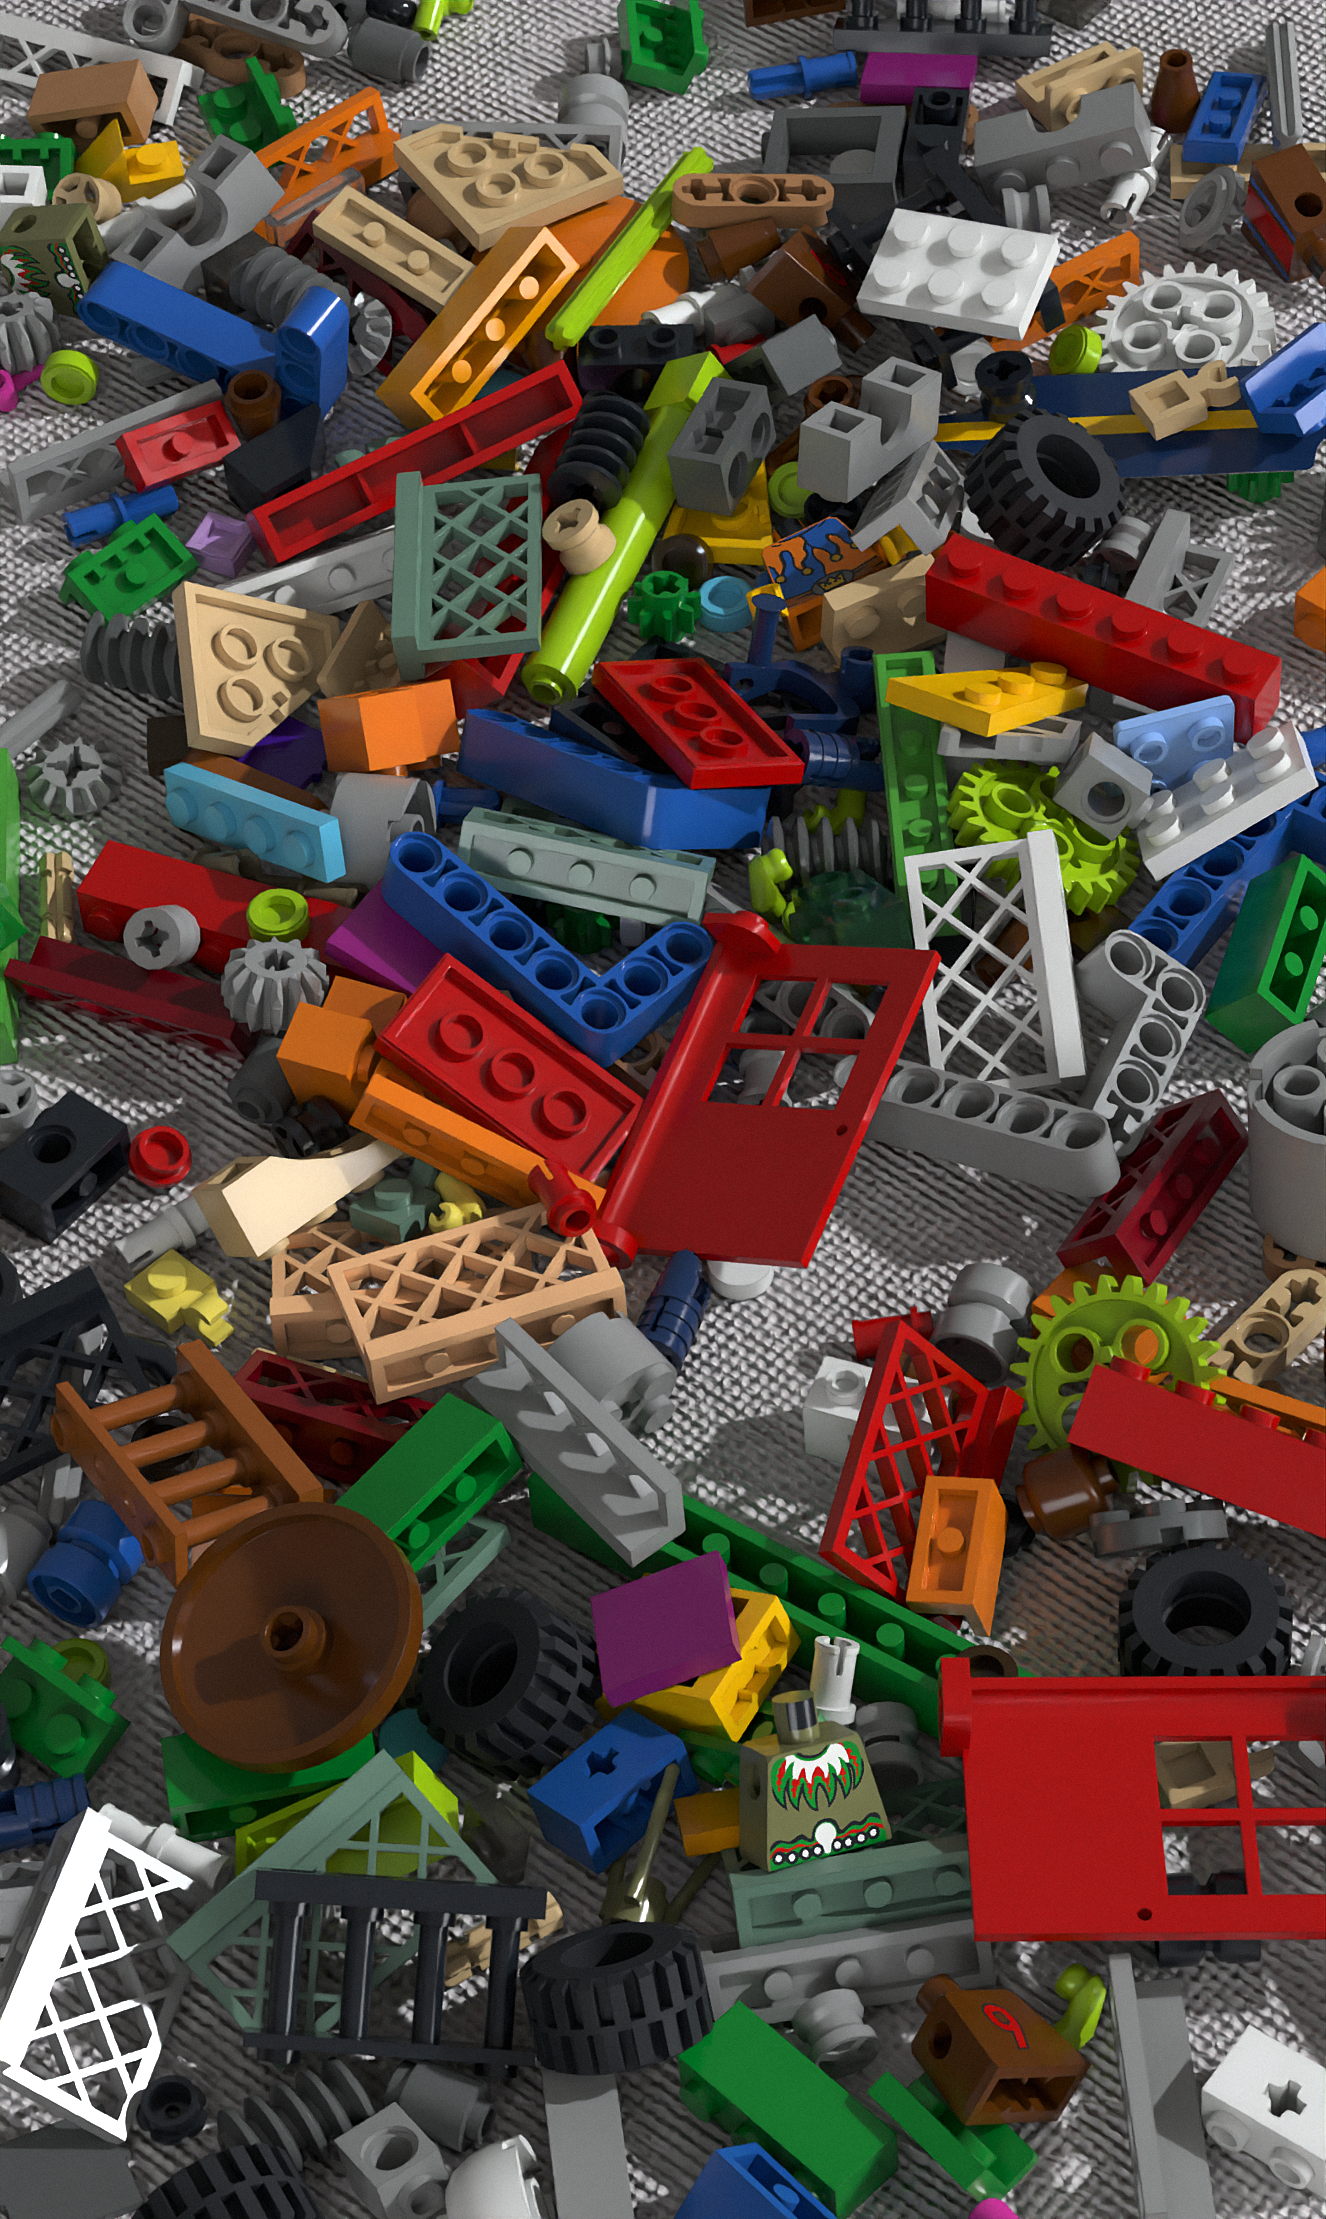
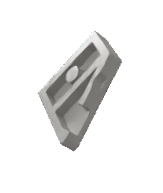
[937,715,1082,765]

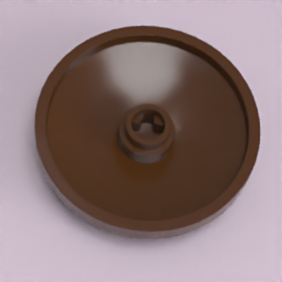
[160,1502,423,1774]

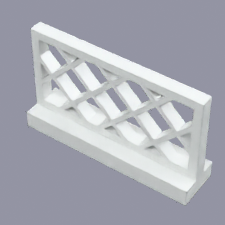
[904,829,1089,1093]

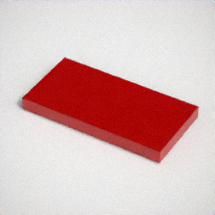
[591,657,805,789]
[372,952,645,1183]

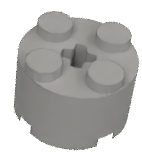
[320,772,437,891]
[546,1310,677,1435]

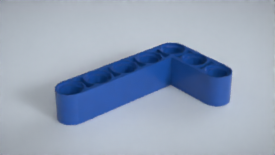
[76,261,350,422]
[456,709,772,850]
[1127,770,1326,971]
[381,831,713,1069]

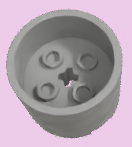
[1247,1019,1326,1262]

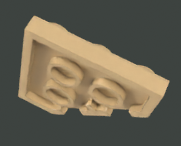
[393,123,623,252]
[172,581,340,758]

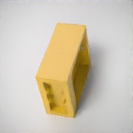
[594,1572,802,1742]

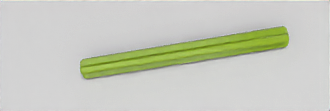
[545,146,714,351]

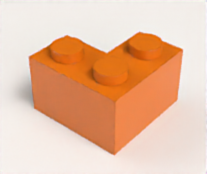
[317,679,460,776]
[276,975,408,1126]

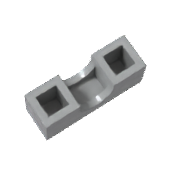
[974,82,1151,207]
[110,134,285,296]
[797,356,942,504]

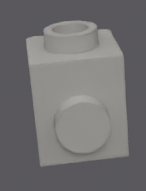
[704,265,775,349]

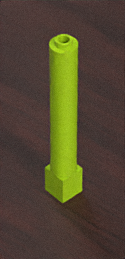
[521,351,733,705]

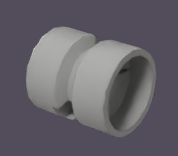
[557,73,629,166]
[929,1262,1037,1388]

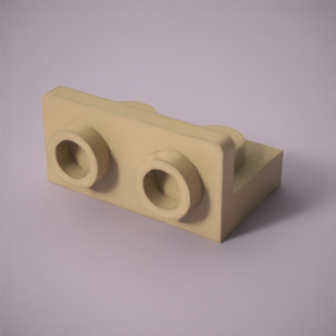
[820,553,948,666]

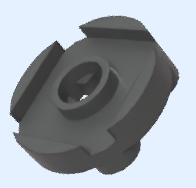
[1089,1499,1228,1559]

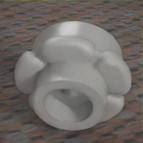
[585,38,621,81]

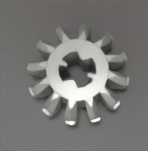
[0,291,62,376]
[221,936,329,1035]

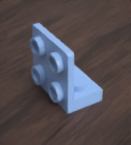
[1101,695,1235,798]

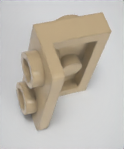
[1015,41,1143,132]
[317,600,444,698]

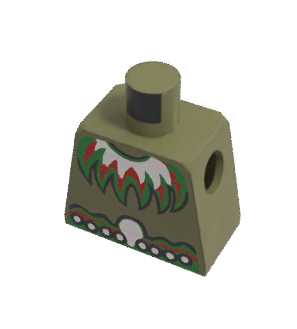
[0,203,110,319]
[739,1690,892,1872]

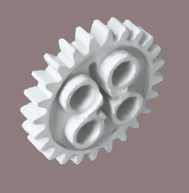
[1090,262,1277,373]

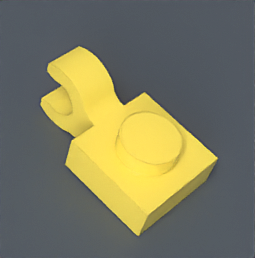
[124,1248,234,1347]

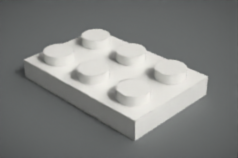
[856,208,1060,341]
[1136,721,1318,882]

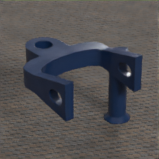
[723,594,876,737]

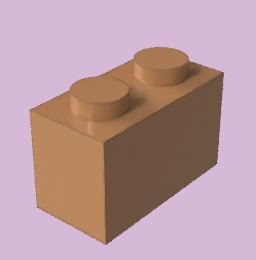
[26,59,158,153]

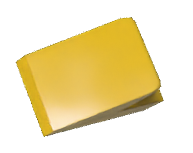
[74,119,185,204]

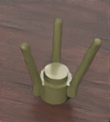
[598,1763,721,1926]

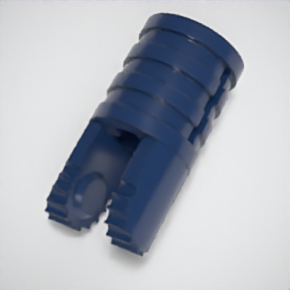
[782,728,885,792]
[636,1248,712,1373]
[0,1772,92,1854]

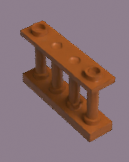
[50,1339,323,1590]

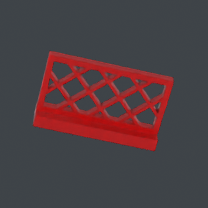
[817,1319,1024,1632]

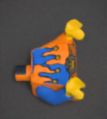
[746,517,919,653]

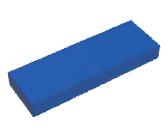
[1183,71,1267,165]

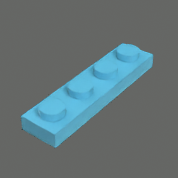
[163,762,346,883]

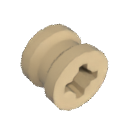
[52,172,122,225]
[542,499,617,575]

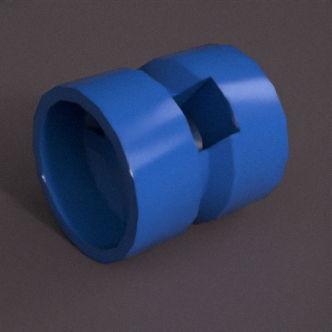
[27,1499,145,1629]

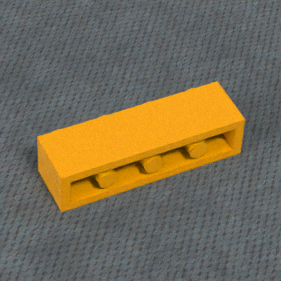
[375,226,580,430]

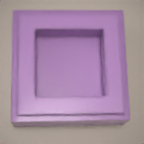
[184,511,258,579]

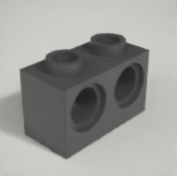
[722,314,843,406]
[667,377,777,516]

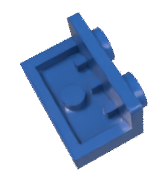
[1238,322,1326,437]

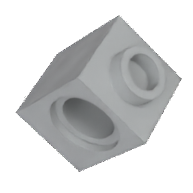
[1052,731,1154,842]
[333,2102,450,2219]

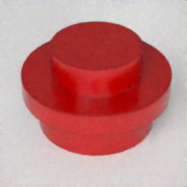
[128,1126,192,1188]

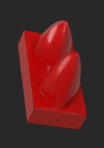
[115,400,241,494]

